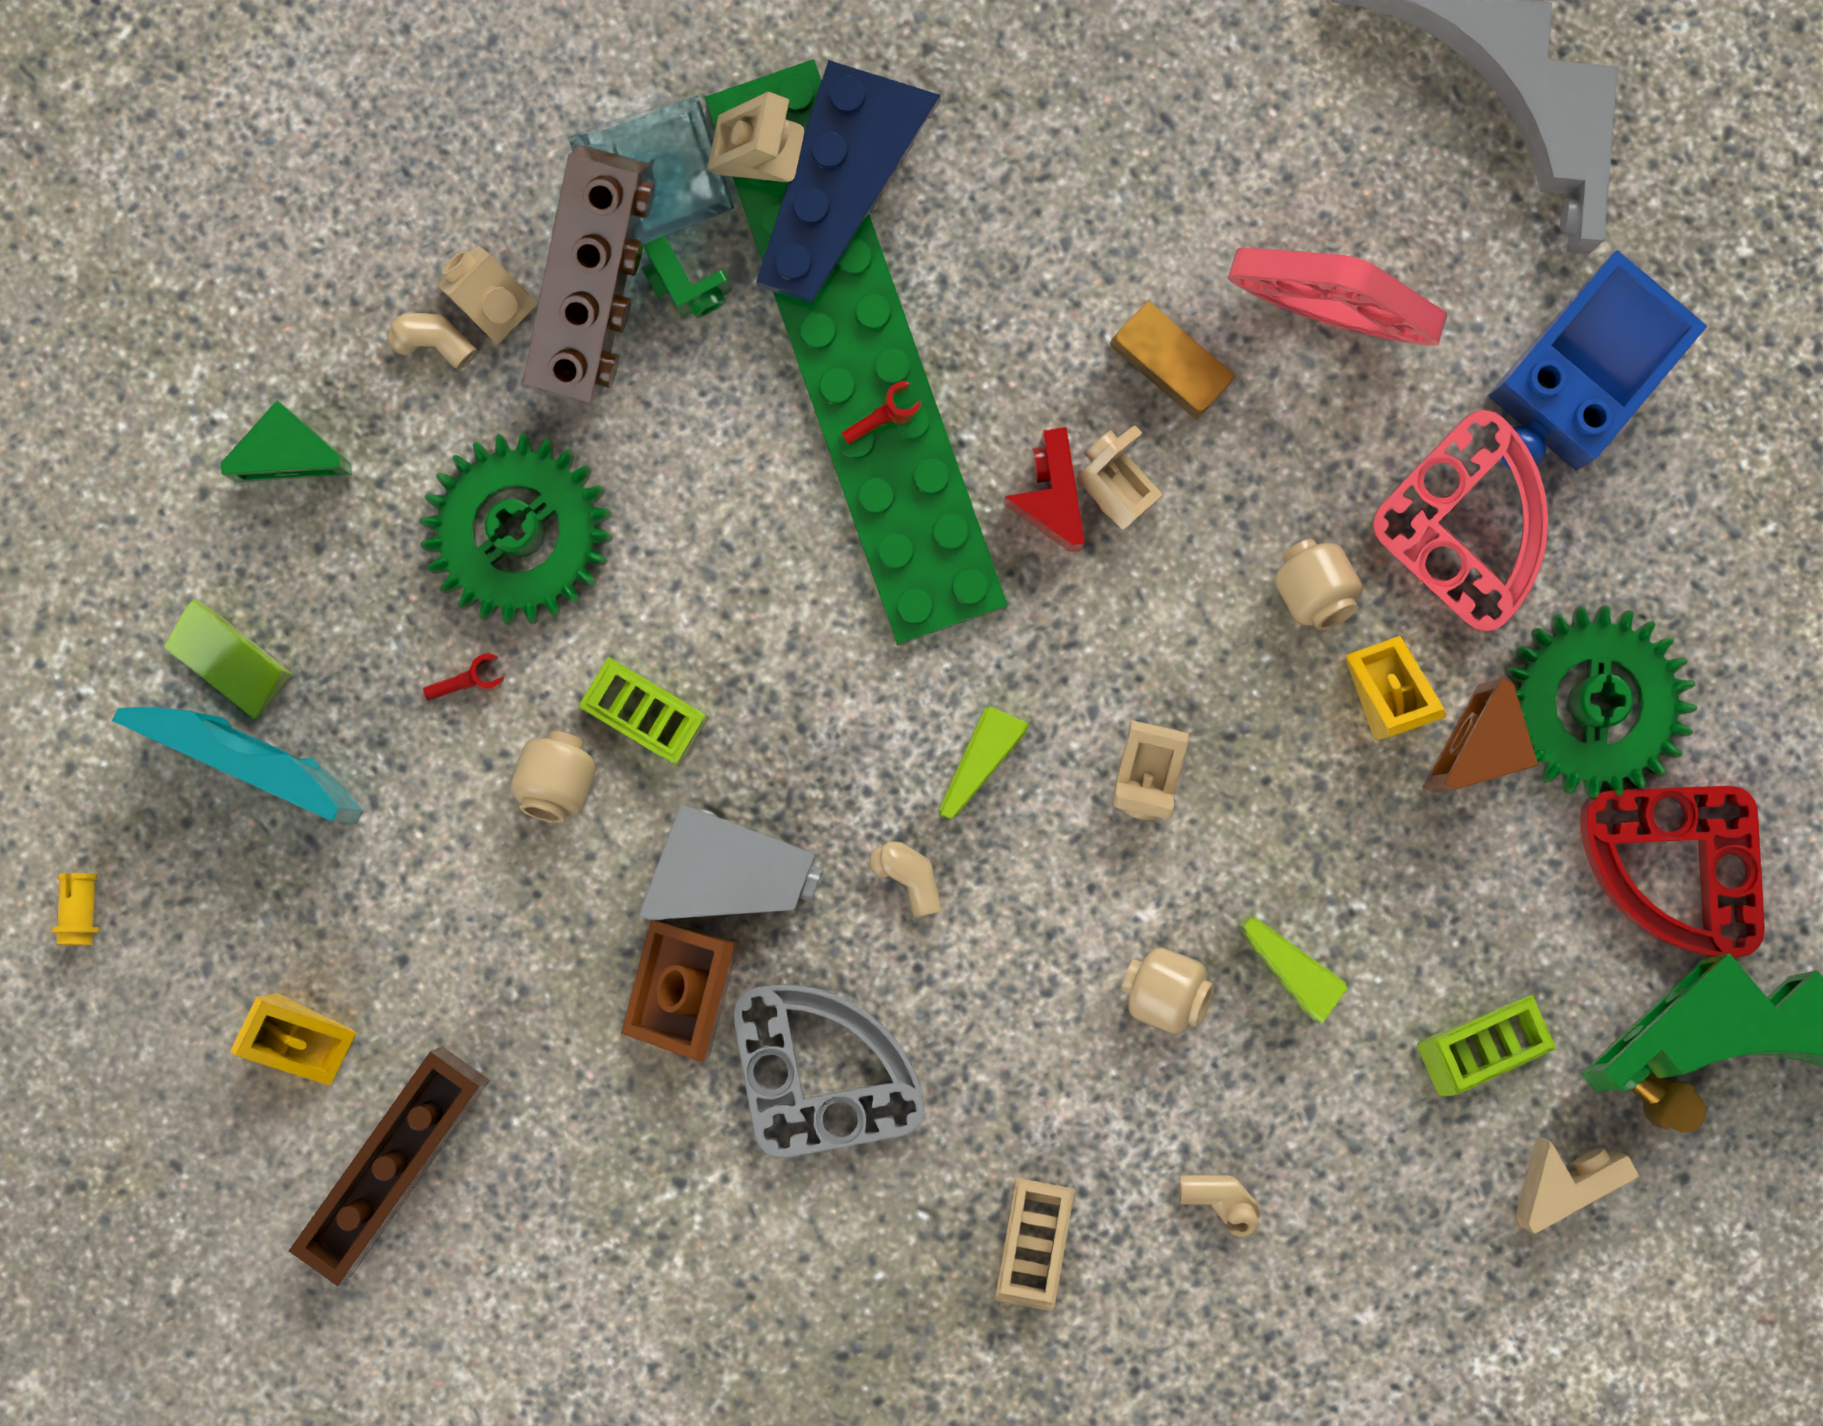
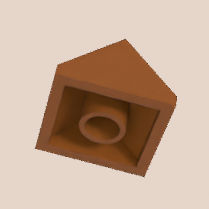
[1422,677,1538,793]
[621,920,740,1062]

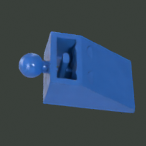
[1487,250,1707,471]

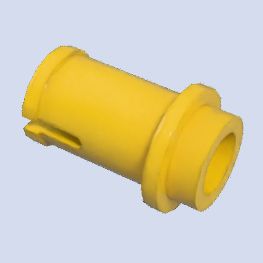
[50,873,100,946]

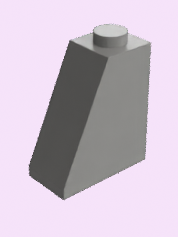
[639,804,823,920]

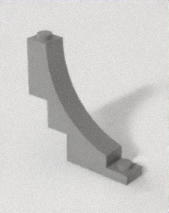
[1332,0,1618,254]

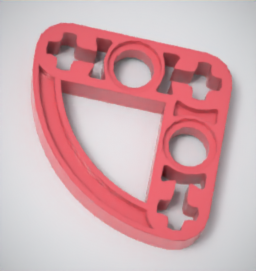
[1228,248,1447,346]
[1373,409,1548,631]

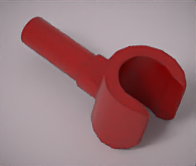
[841,381,921,445]
[423,653,504,701]

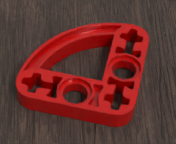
[1580,786,1765,957]

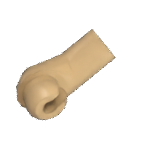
[387,313,478,370]
[869,842,942,917]
[1179,1175,1260,1237]

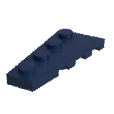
[756,60,941,304]

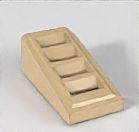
[995,1178,1075,1311]

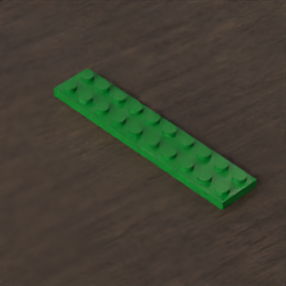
[705,59,1008,646]

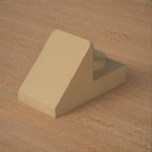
[706,92,804,182]
[1516,1136,1640,1234]

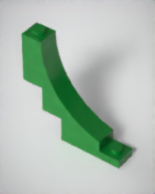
[1580,953,1823,1092]

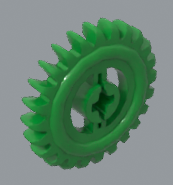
[419,433,613,626]
[1505,605,1698,799]

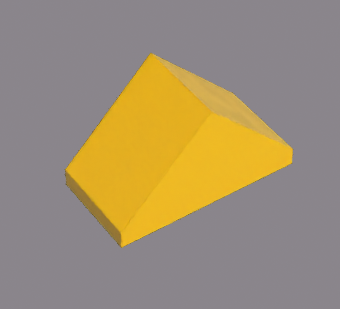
[1345,636,1446,741]
[230,993,357,1086]

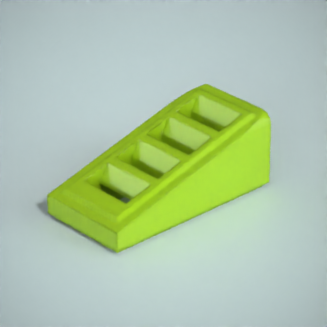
[578,656,709,767]
[938,706,1030,820]
[1237,915,1348,1024]
[1417,994,1557,1097]

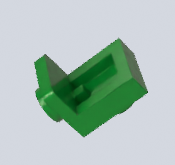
[641,234,732,318]

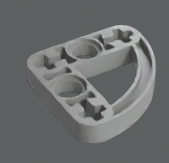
[733,984,925,1158]

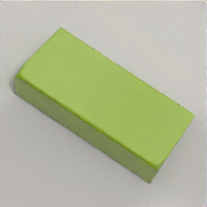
[164,599,293,720]

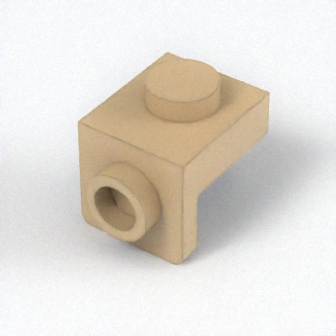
[437,245,538,345]
[1076,425,1163,531]
[1113,720,1189,820]

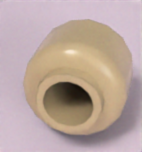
[1274,539,1363,630]
[510,731,596,823]
[1121,947,1214,1035]

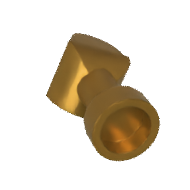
[1607,1039,1707,1133]

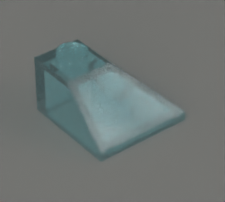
[568,95,734,245]

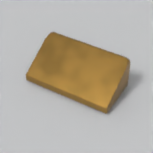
[1110,301,1236,421]

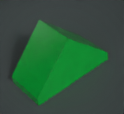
[221,400,352,482]

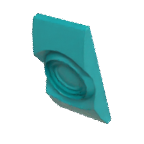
[112,707,363,823]

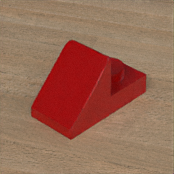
[1004,427,1085,552]

